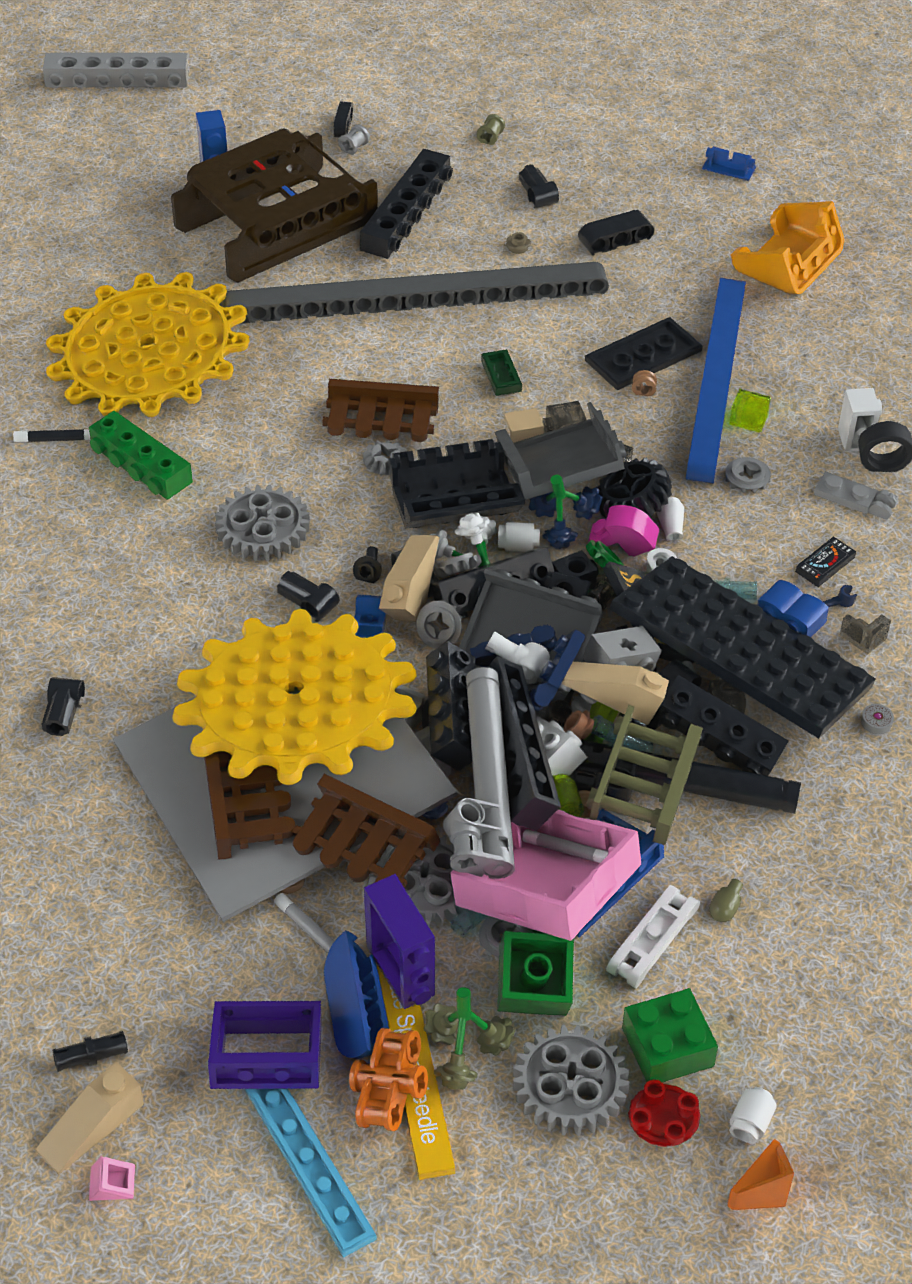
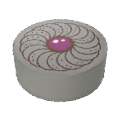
[861,704,894,734]

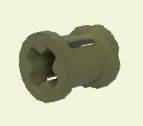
[477,114,506,145]

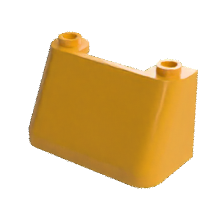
[731,201,844,294]

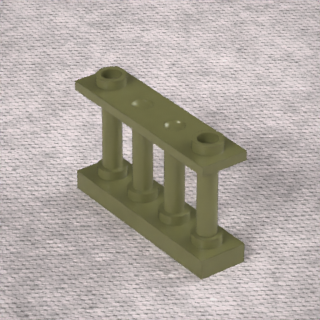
[586,705,703,845]

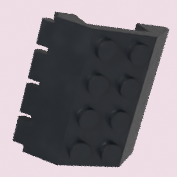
[388,439,525,529]

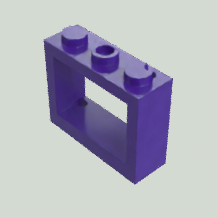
[364,874,435,1009]
[208,1001,322,1089]

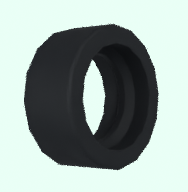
[858,421,912,472]

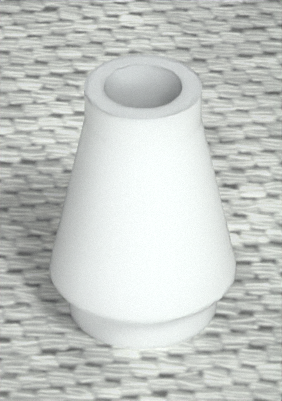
[656,497,684,541]

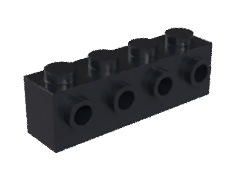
[430,548,555,619]
[426,641,476,771]
[654,675,789,776]

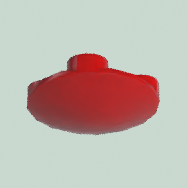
[628,1080,701,1147]

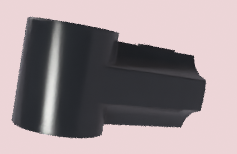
[519,164,559,208]
[277,571,340,622]
[41,677,85,736]

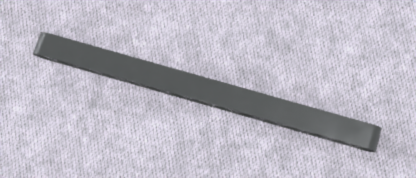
[219,262,609,324]

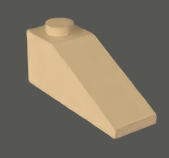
[379,535,439,622]
[562,662,669,725]
[35,1062,144,1175]

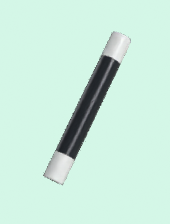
[13,429,90,442]

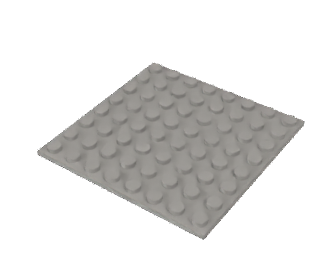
[113,687,458,922]

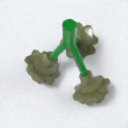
[424,987,515,1090]

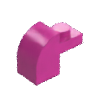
[588,505,659,557]

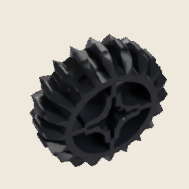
[596,457,672,519]

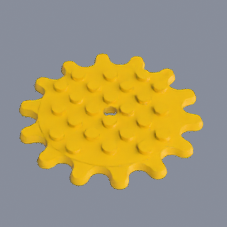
[46,272,250,417]
[172,609,417,785]

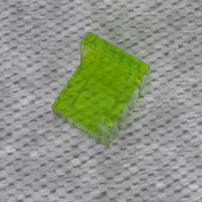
[729,389,771,432]

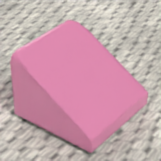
[89,1156,135,1201]

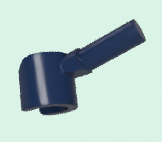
[822,585,857,607]

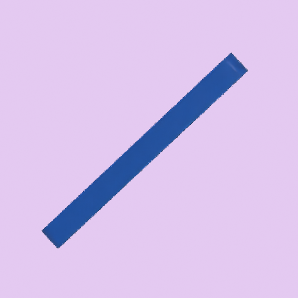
[686,278,746,484]

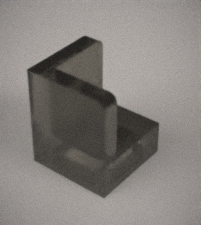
[839,614,891,655]

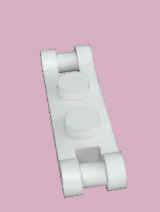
[606,885,700,989]

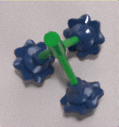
[528,474,602,549]

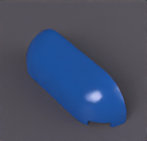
[324,930,389,1059]

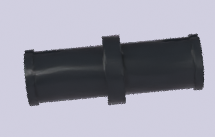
[52,1031,128,1072]

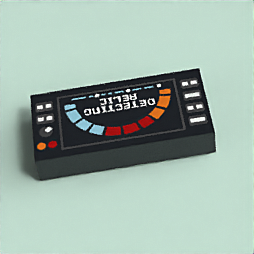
[795,536,856,587]

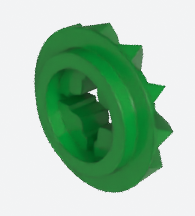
[586,540,624,568]

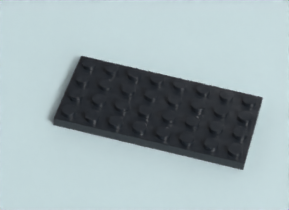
[609,556,876,739]

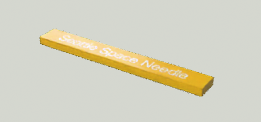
[376,963,455,1180]

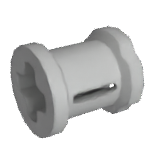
[338,124,370,155]

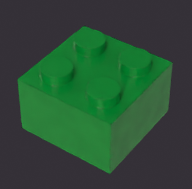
[497,931,574,1016]
[622,988,718,1083]

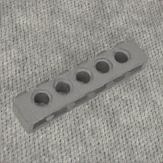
[43,53,189,88]

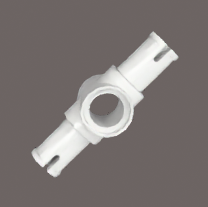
[485,632,571,694]

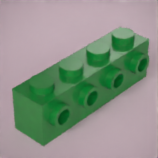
[89,411,193,500]

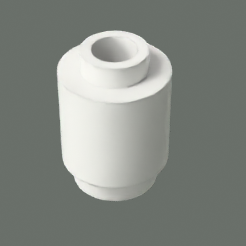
[498,522,540,552]
[729,1087,777,1145]

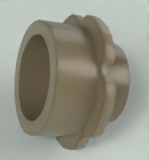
[506,232,531,254]

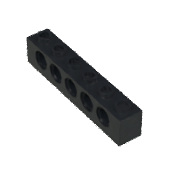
[360,148,453,259]
[487,656,561,831]

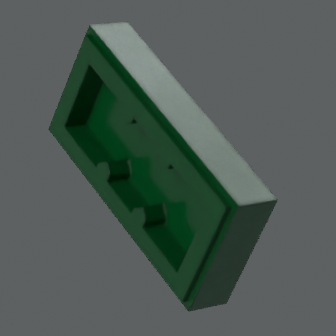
[481,349,522,396]

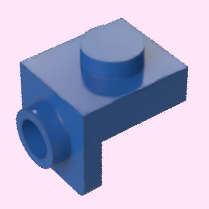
[354,595,386,638]

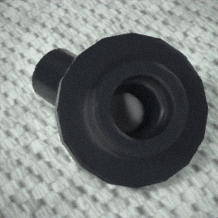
[353,546,382,584]

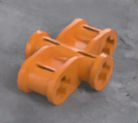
[349,1028,428,1131]

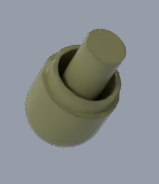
[709,879,743,922]

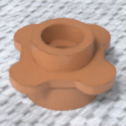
[564,710,594,740]

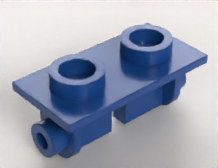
[702,146,756,181]

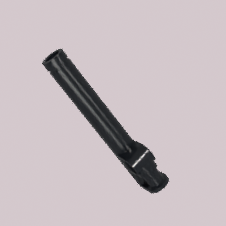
[566,739,801,814]

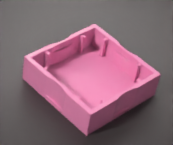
[450,810,641,941]

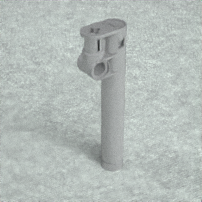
[443,667,515,879]

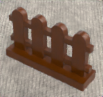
[322,379,439,442]
[204,751,296,860]
[292,773,441,888]

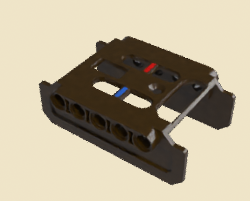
[171,128,378,283]

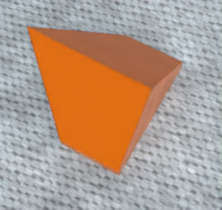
[727,1139,794,1210]

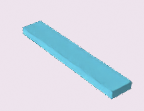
[244,1089,377,1258]

